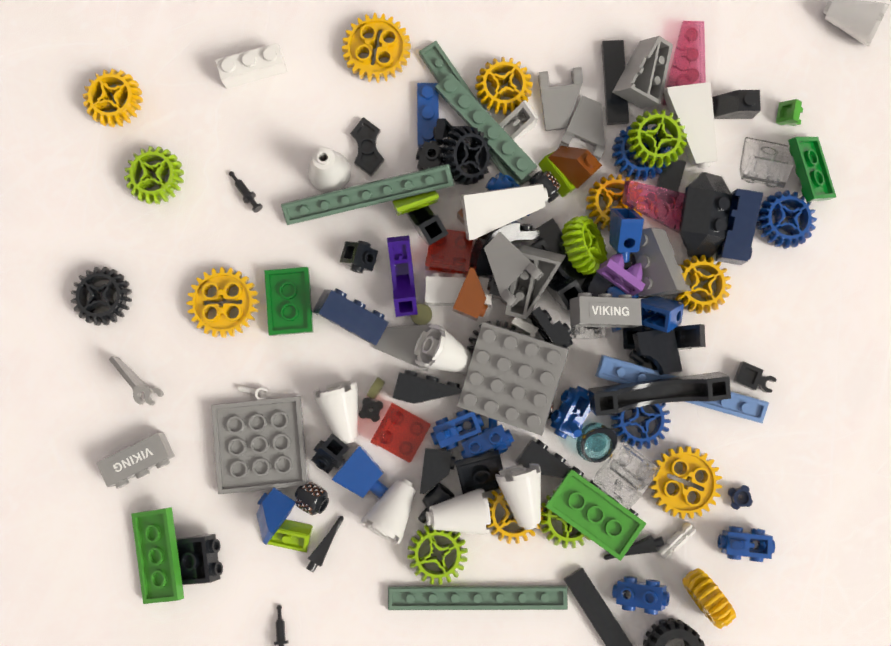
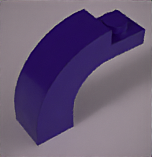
[387,235,418,317]

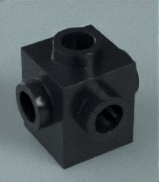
[416,141,442,170]
[340,241,378,274]
[311,433,350,474]

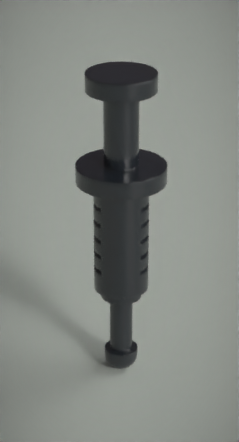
[229,171,263,213]
[274,605,289,646]

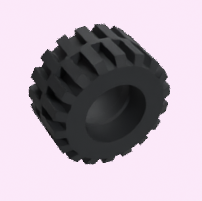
[643,618,705,646]

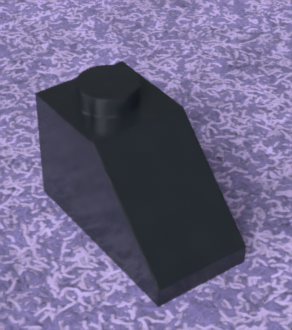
[712,90,761,119]
[420,448,456,494]

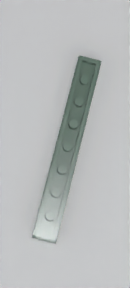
[419,41,531,186]
[281,164,454,225]
[388,585,568,610]

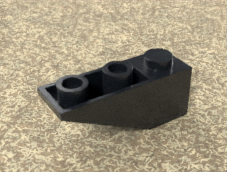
[392,370,462,404]

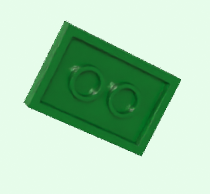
[788,137,836,202]
[264,267,314,336]

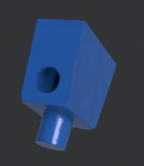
[609,208,644,263]
[641,296,684,333]
[332,446,388,499]

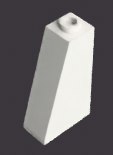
[663,82,718,168]
[461,184,548,240]

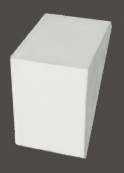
[499,100,538,141]

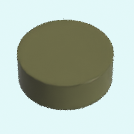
[410,303,432,325]
[367,377,385,400]

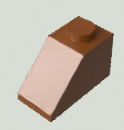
[548,146,602,189]
[452,267,488,321]

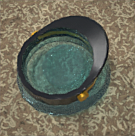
[576,422,618,463]

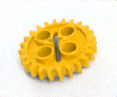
[342,13,411,83]
[186,267,260,338]
[648,446,722,519]

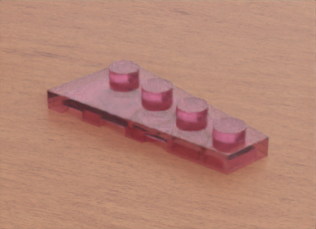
[662,21,706,105]
[622,180,685,234]

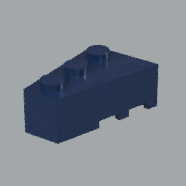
[312,288,389,345]

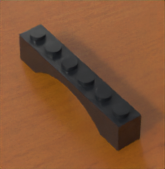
[588,372,731,416]
[515,439,639,516]

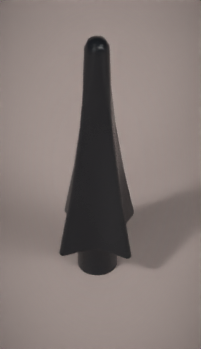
[306,516,344,573]
[604,535,665,560]

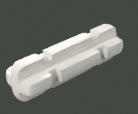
[657,522,696,559]

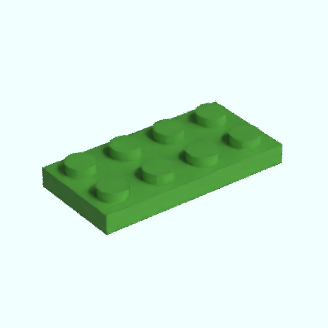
[545,469,647,561]
[131,507,184,604]

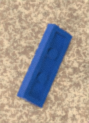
[417,83,439,147]

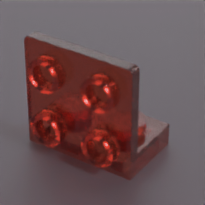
[425,229,473,276]
[370,403,431,463]

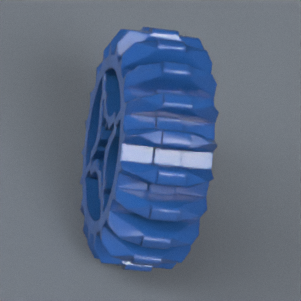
[612,125,670,181]
[757,190,817,249]
[610,403,671,449]

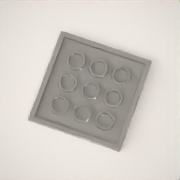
[457,322,569,436]
[211,396,308,494]

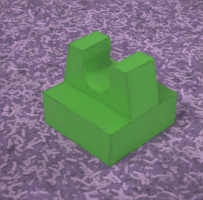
[776,99,803,126]

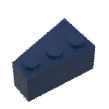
[716,189,763,265]

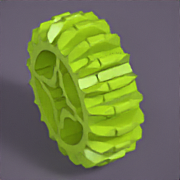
[627,109,687,168]
[124,146,184,205]
[562,216,608,275]
[539,490,591,548]
[407,525,468,585]

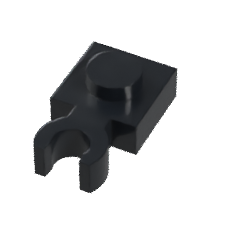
[733,361,777,393]

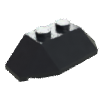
[679,172,732,261]

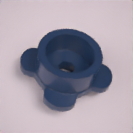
[728,485,753,510]

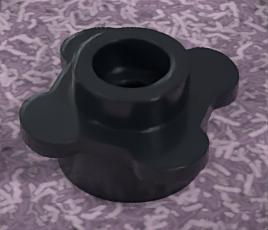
[359,398,383,422]

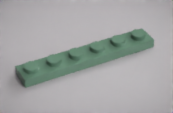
[435,73,537,182]

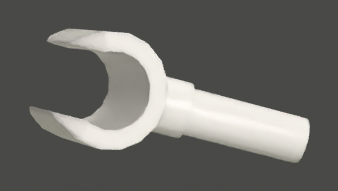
[237,385,268,400]

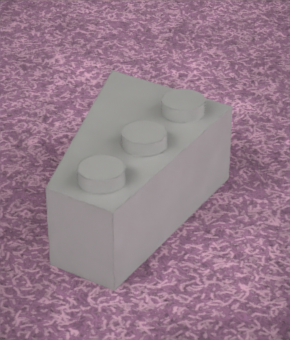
[612,36,673,109]
[634,228,691,297]
[505,245,566,320]

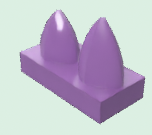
[596,254,646,296]

